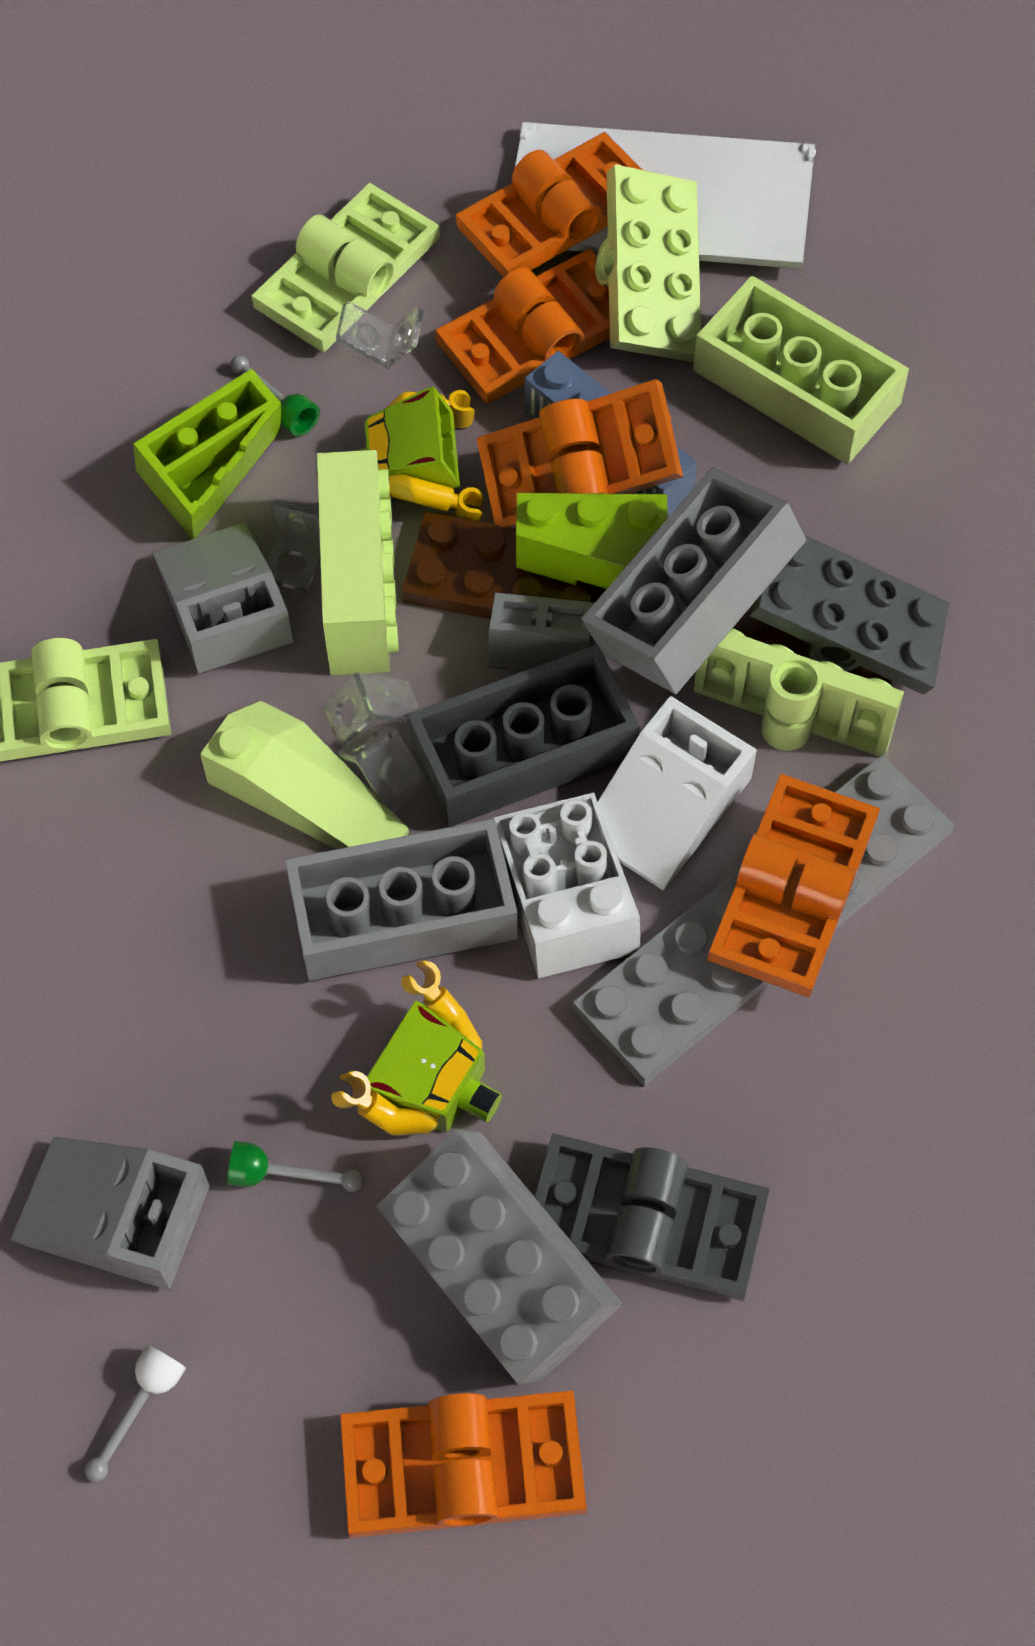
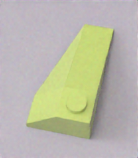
[200,701,409,849]

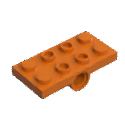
[456,131,643,277]
[435,248,610,405]
[476,379,683,528]
[707,773,881,998]
[340,1390,587,1538]

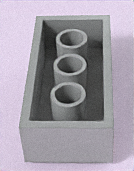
[581,467,807,694]
[285,818,518,981]
[376,1129,623,1385]

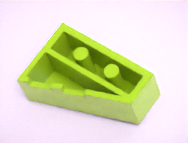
[133,368,281,539]
[516,493,668,589]

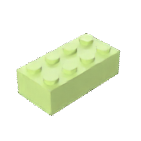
[693,276,909,465]
[317,450,399,676]

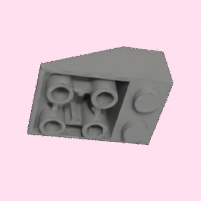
[152,522,293,674]
[11,1137,210,1291]

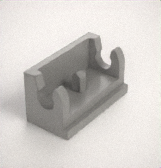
[488,593,594,670]

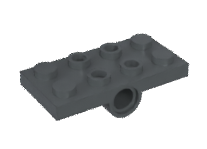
[749,535,949,695]
[535,1133,770,1301]

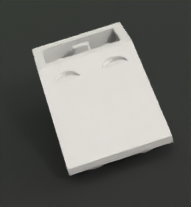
[598,696,757,891]
[493,793,640,979]

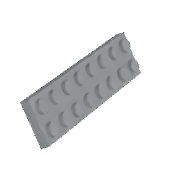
[573,755,955,1086]

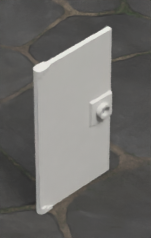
[515,122,816,269]

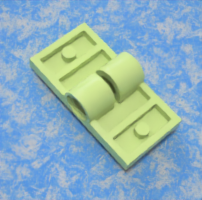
[595,164,701,362]
[251,182,441,353]
[693,628,904,757]
[0,638,172,762]

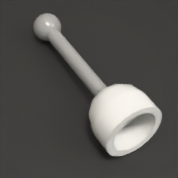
[85,1344,186,1482]

